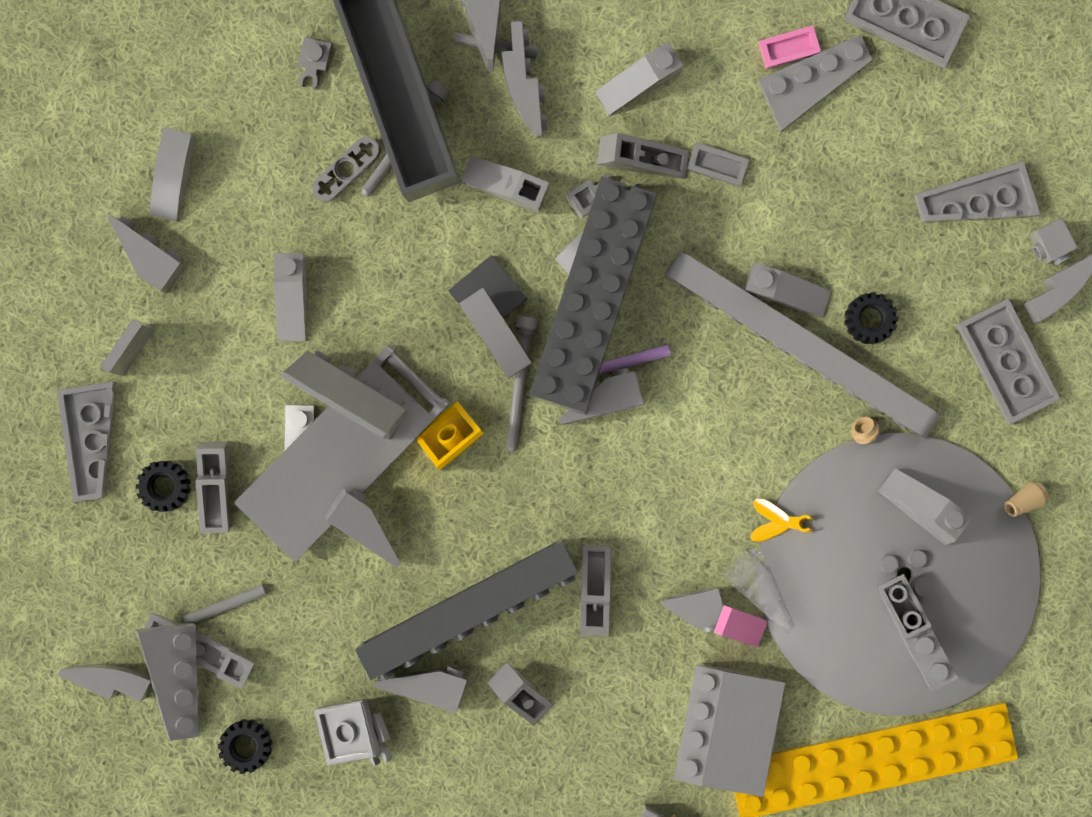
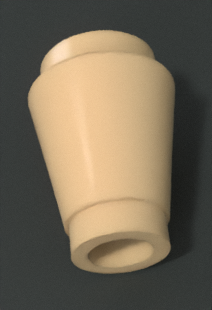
[1004,482,1048,517]

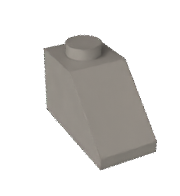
[661,587,723,632]
[488,663,553,726]

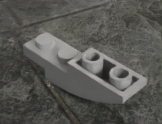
[501,21,547,138]
[877,574,959,692]

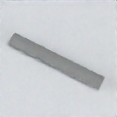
[454,32,539,58]
[184,584,267,624]

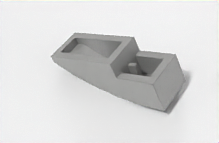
[150,128,196,221]
[1023,254,1092,323]
[459,288,532,379]
[196,441,230,533]
[580,545,611,638]
[58,664,152,702]

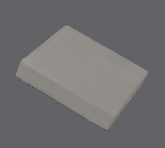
[101,319,156,376]
[314,698,381,765]

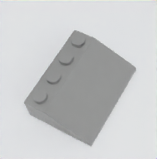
[281,350,408,440]
[674,663,786,797]

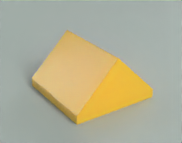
[416,401,485,470]

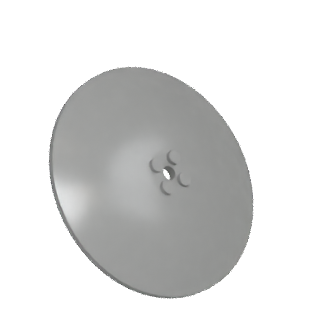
[758,433,1040,716]

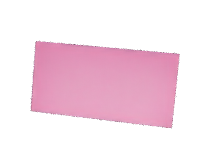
[758,25,821,69]
[714,605,768,647]

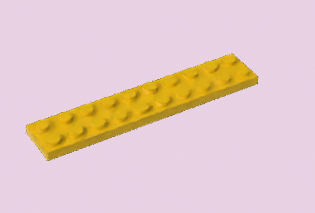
[734,702,1018,817]

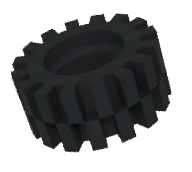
[844,292,899,344]
[136,461,191,512]
[218,719,273,774]

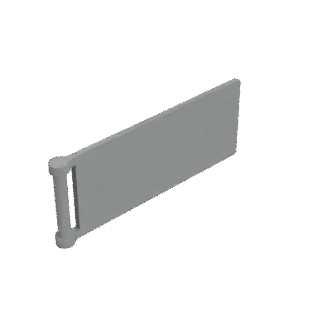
[235,344,450,561]

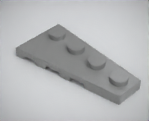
[758,35,872,132]
[914,161,1041,222]
[57,381,116,502]
[135,623,199,741]

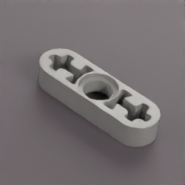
[313,137,380,202]

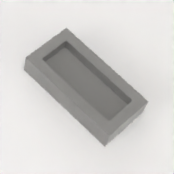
[687,142,749,187]

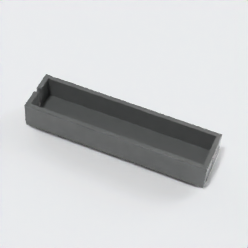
[333,0,461,202]
[529,176,657,415]
[355,539,578,681]

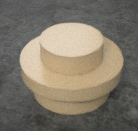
[851,417,880,444]

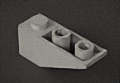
[461,156,549,214]
[108,215,186,294]

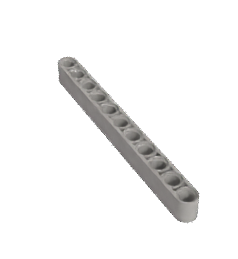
[664,252,940,440]

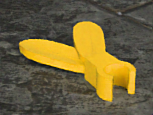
[750,499,814,542]

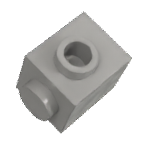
[1029,218,1078,265]

